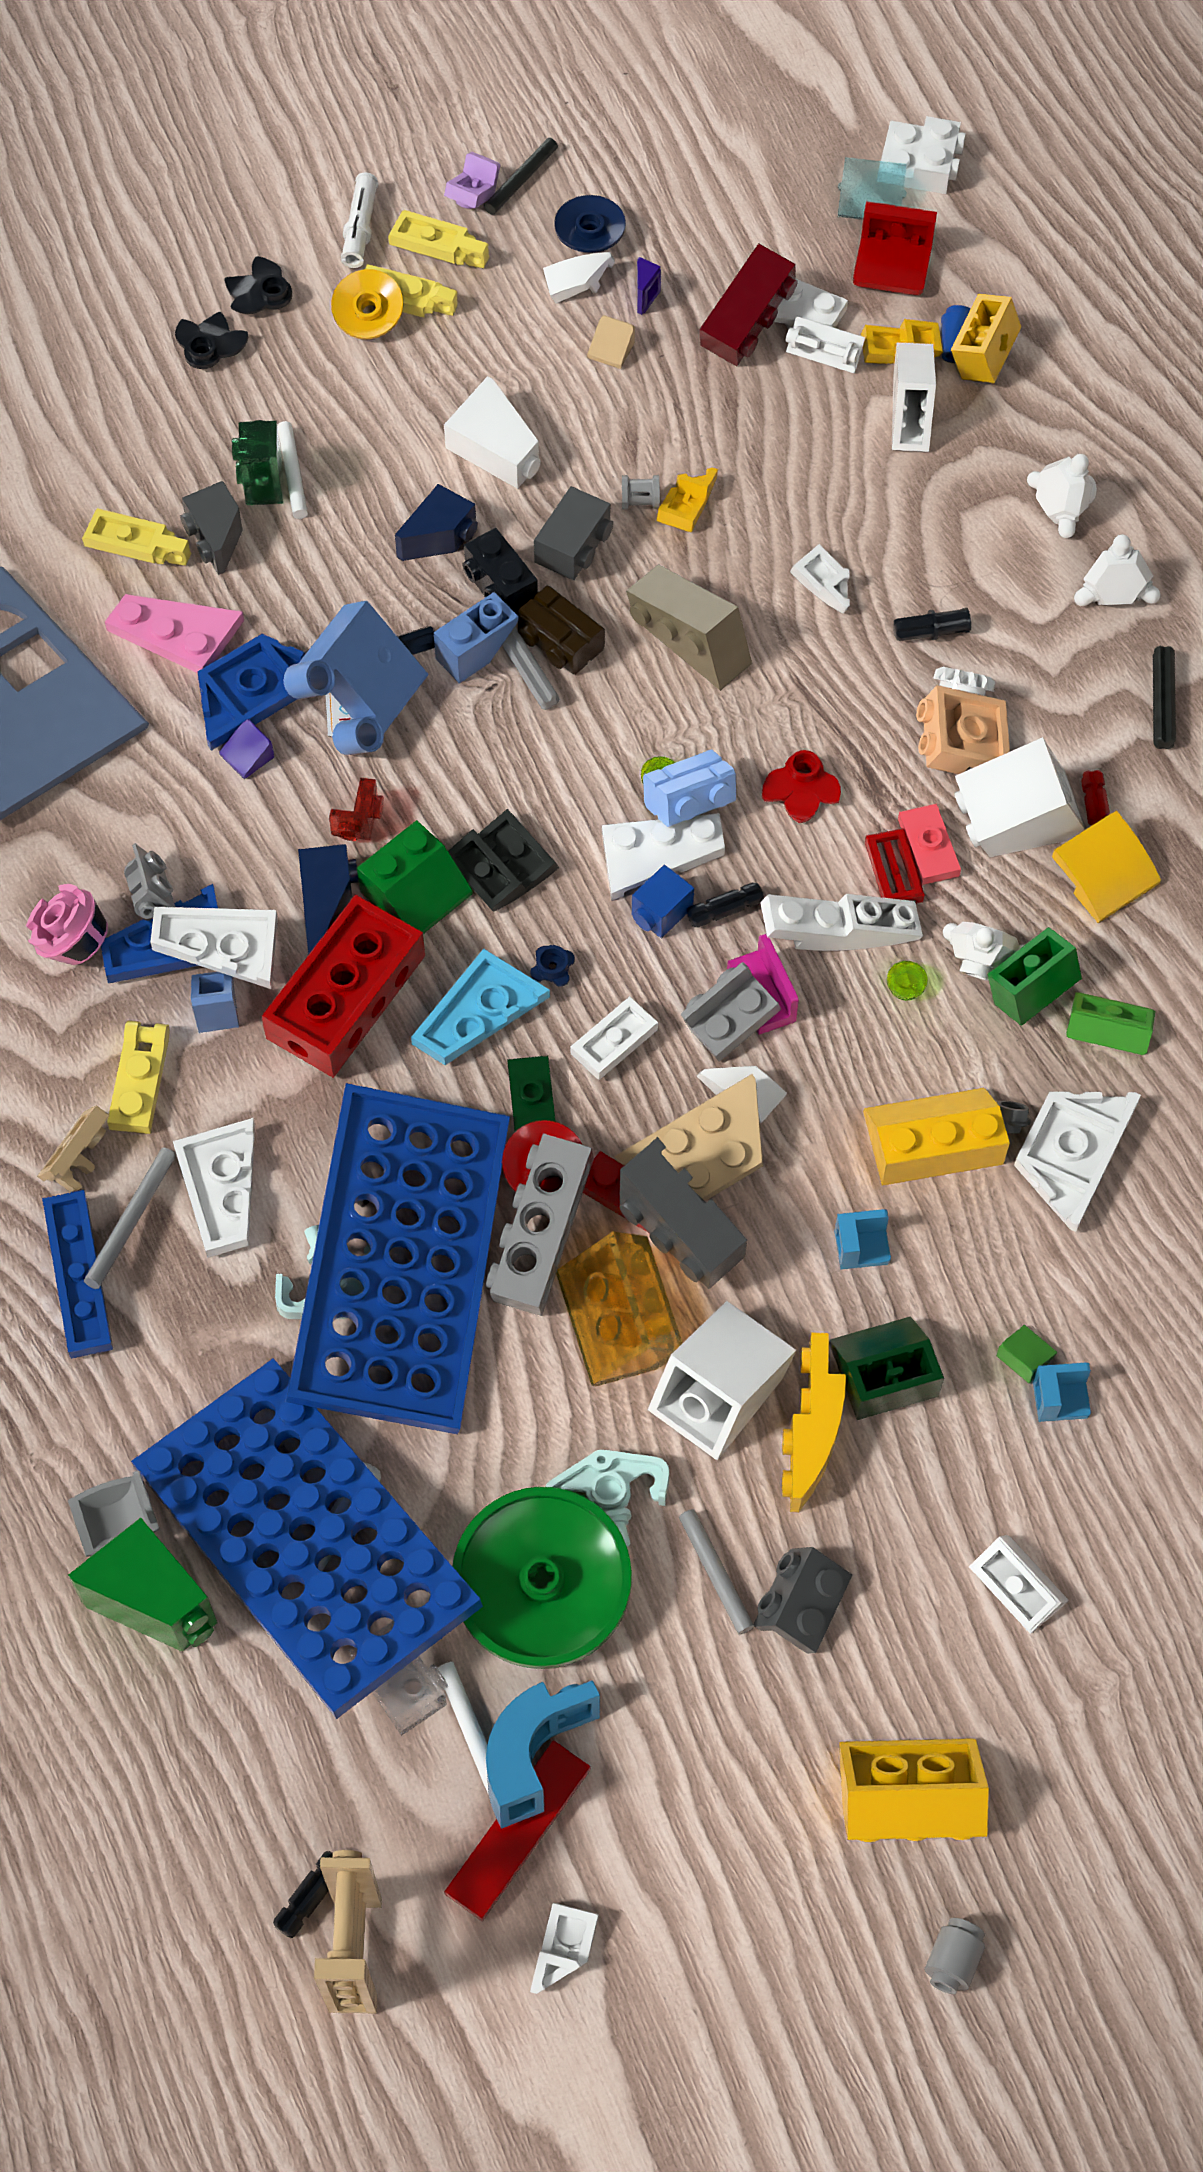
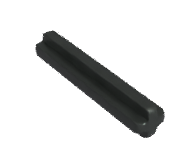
[1153,645,1176,749]

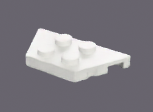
[1014,1092,1141,1232]

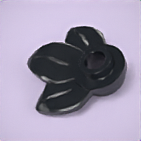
[224,256,292,314]
[175,312,248,369]

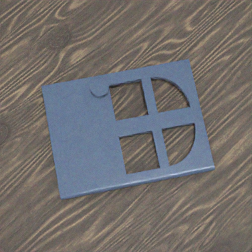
[0,567,149,820]

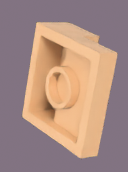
[916,685,1010,774]

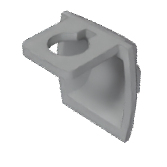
[68,1470,159,1557]

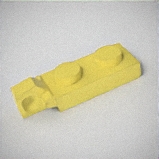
[388,210,489,268]
[365,264,458,318]
[82,508,191,566]

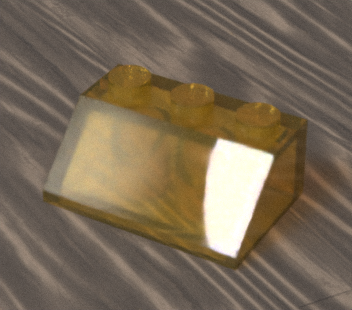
[556,1231,683,1386]

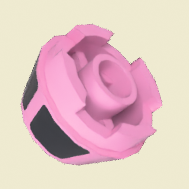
[26,884,108,965]

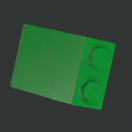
[68,1517,218,1652]

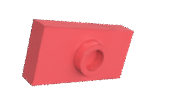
[898,803,961,885]

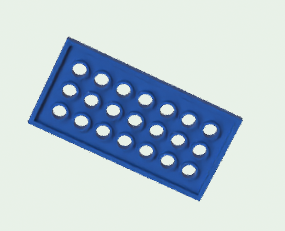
[286,1083,510,1435]
[131,1358,483,1719]

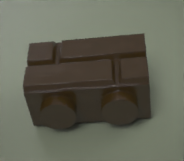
[517,585,605,675]

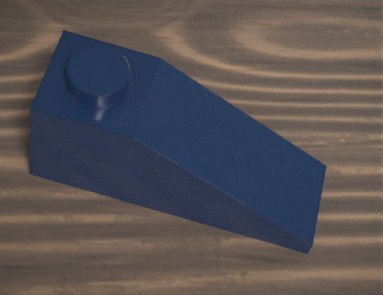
[298,844,359,955]

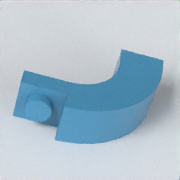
[486,1680,600,1829]

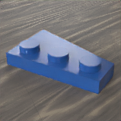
[101,884,218,984]

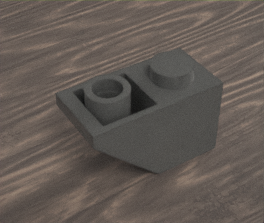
[180,481,243,575]

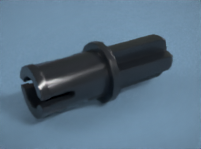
[893,608,971,641]

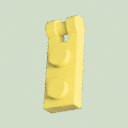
[107,1020,170,1134]

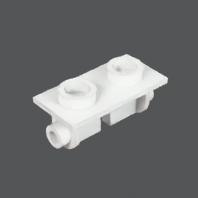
[786,316,866,373]

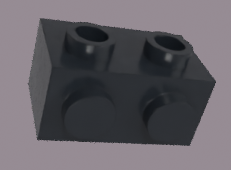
[462,528,538,615]

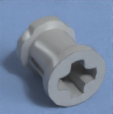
[622,475,660,509]

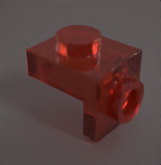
[329,778,384,841]

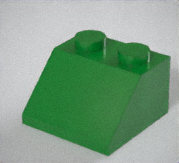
[357,820,473,934]

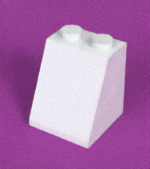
[954,737,1086,857]
[648,1301,796,1460]

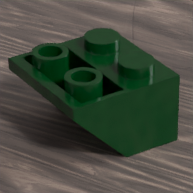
[829,1316,944,1420]

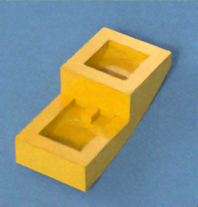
[861,319,943,364]

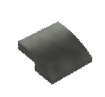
[448,809,559,912]

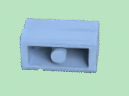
[643,749,736,827]

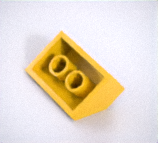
[863,1088,1010,1186]
[839,1739,989,1842]

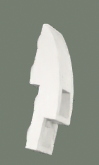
[760,894,923,951]

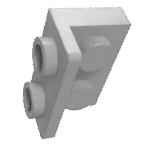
[681,962,781,1062]

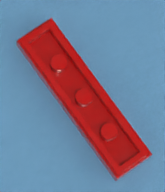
[444,1740,591,1922]

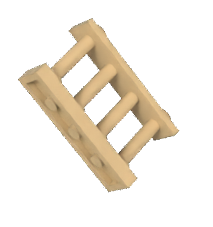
[314,1850,382,2014]

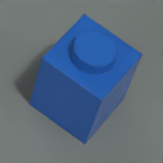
[631,864,694,938]

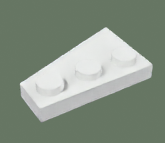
[774,279,848,329]
[602,813,725,901]
[151,907,278,989]
[173,1118,255,1258]

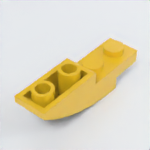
[782,1332,846,1512]

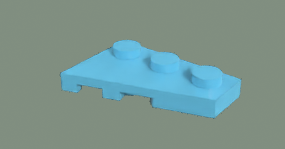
[411,949,550,1065]

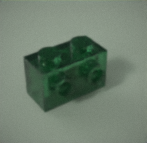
[232,420,283,505]

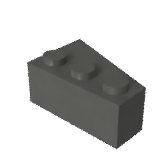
[620,1137,747,1289]

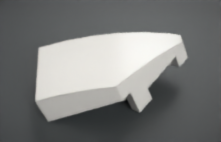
[543,252,615,304]
[790,544,850,613]
[697,1066,787,1123]
[530,1903,599,1994]

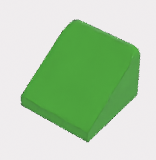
[996,1325,1057,1383]

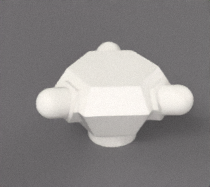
[1027,454,1097,538]
[1074,534,1161,606]
[943,921,1024,981]

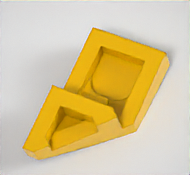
[657,467,718,532]

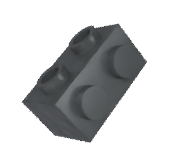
[534,486,613,580]

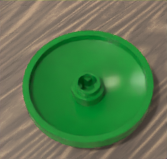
[452,1487,632,1669]

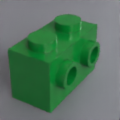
[987,927,1082,1026]

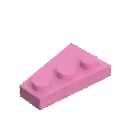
[105,594,244,673]

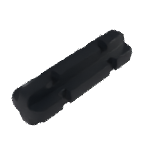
[687,882,764,928]
[273,1851,333,1938]

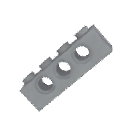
[486,1133,594,1316]

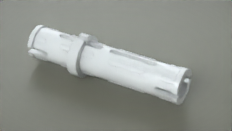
[341,172,378,268]

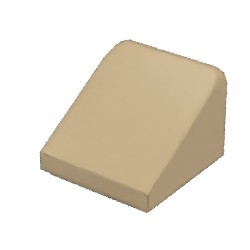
[587,315,635,369]

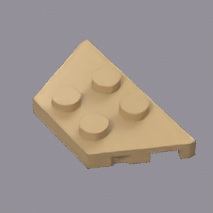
[615,1074,763,1201]

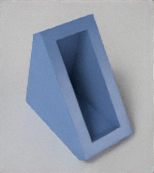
[191,972,239,1033]

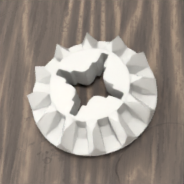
[933,667,995,696]

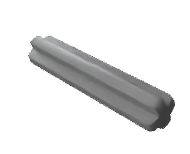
[502,627,559,710]

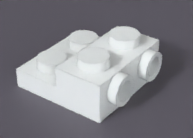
[877,116,966,194]

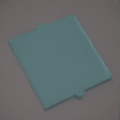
[837,157,907,220]

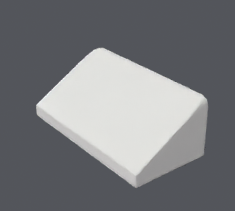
[969,1535,1068,1633]

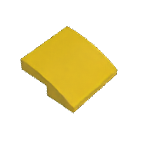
[1052,810,1161,923]

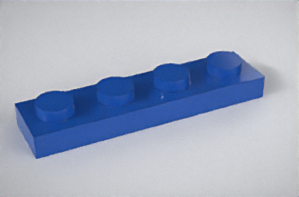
[42,1190,113,1359]

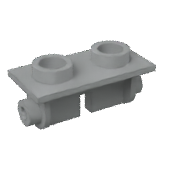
[124,843,175,919]

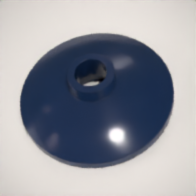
[554,195,626,253]

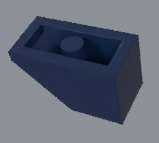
[395,484,478,561]

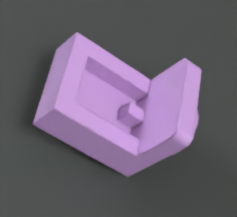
[444,152,500,209]

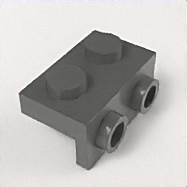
[754,1547,852,1654]

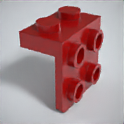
[853,201,937,295]

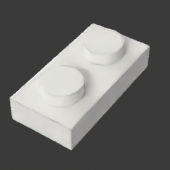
[570,996,658,1080]

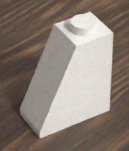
[892,342,936,452]
[444,376,541,489]

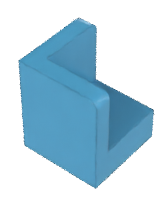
[834,1209,891,1270]
[1033,1363,1091,1422]

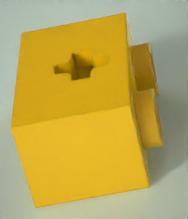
[951,294,1021,383]

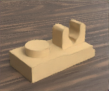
[37,1105,110,1192]

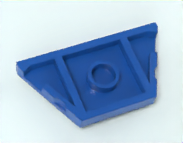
[197,634,310,751]

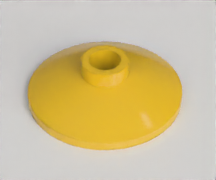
[331,269,404,339]

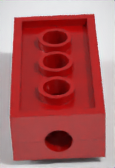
[261,894,425,1078]

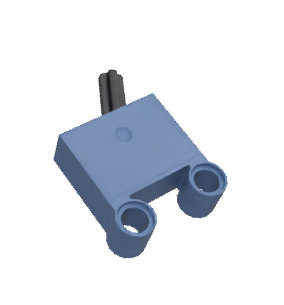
[284,600,435,755]

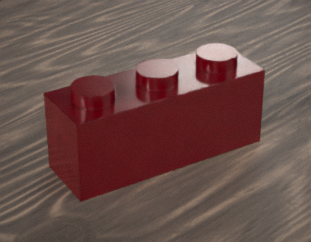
[699,243,798,367]

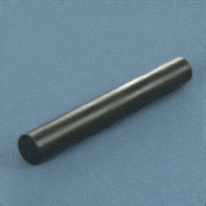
[484,138,558,215]

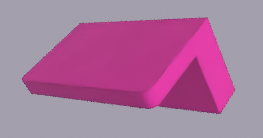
[727,933,799,1035]

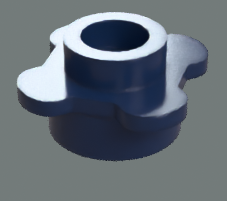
[530,945,575,987]

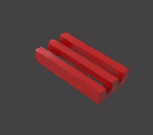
[865,828,925,904]

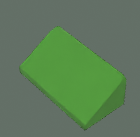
[1066,992,1155,1055]

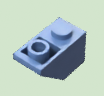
[433,592,518,684]

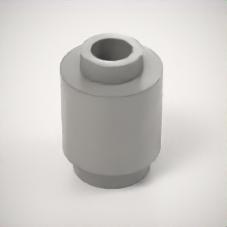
[924,1918,985,1994]

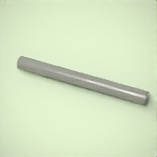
[84,1148,176,1289]

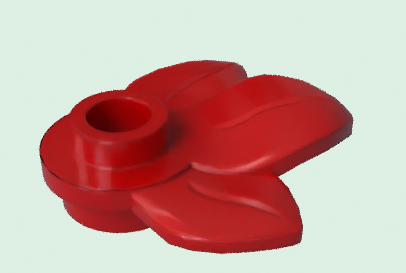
[762,750,841,823]

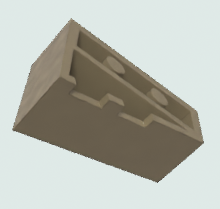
[626,564,752,691]

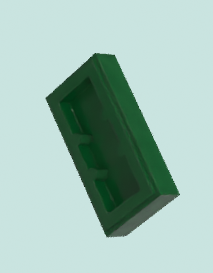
[507,1056,556,1132]

